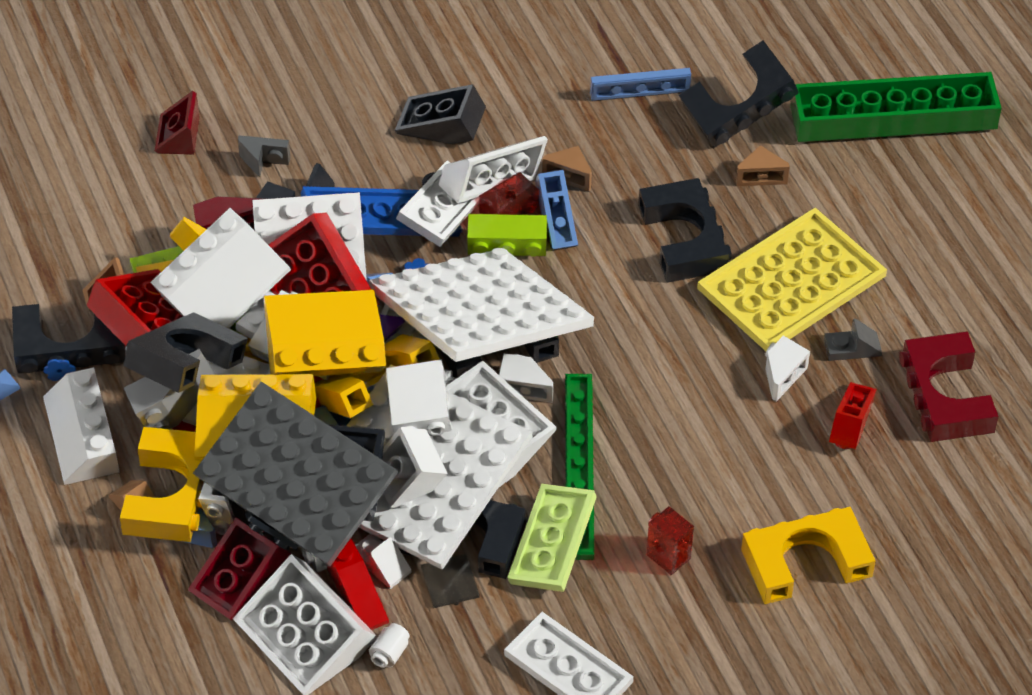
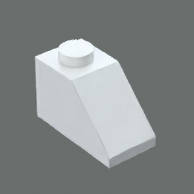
[765,335,810,402]
[499,353,553,403]

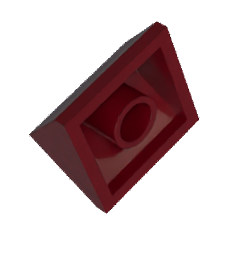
[154,91,200,155]

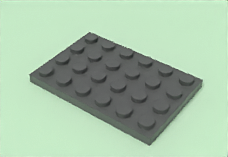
[193,382,398,566]

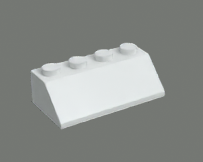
[439,136,548,203]
[43,367,119,485]

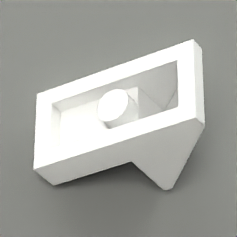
[355,534,411,589]

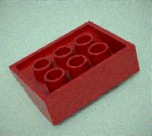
[268,212,380,307]
[86,269,183,345]

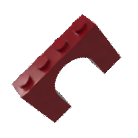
[899,331,999,442]

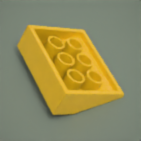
[264,290,386,376]
[194,374,316,461]

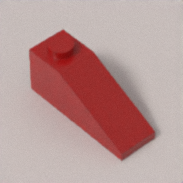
[829,382,877,449]
[326,539,389,630]

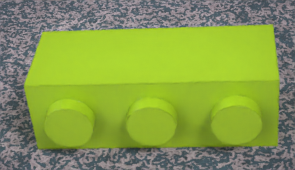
[467,214,547,257]

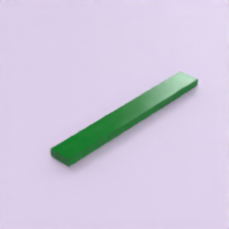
[565,374,594,560]

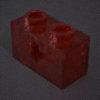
[479,172,539,215]
[646,506,694,575]

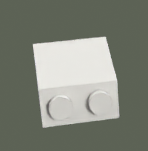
[382,427,448,508]

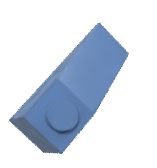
[535,170,578,250]

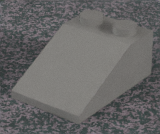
[124,349,216,429]

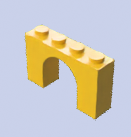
[315,334,440,418]
[120,427,204,542]
[741,506,876,604]

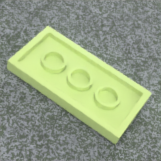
[508,484,597,592]

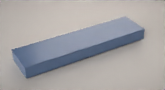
[590,68,691,101]

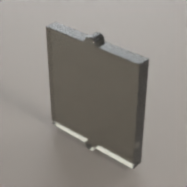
[421,554,480,608]

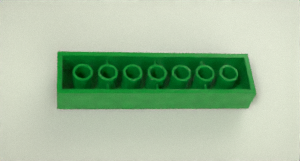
[790,72,1002,142]

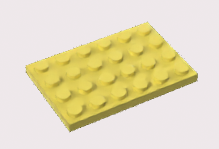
[697,208,887,351]

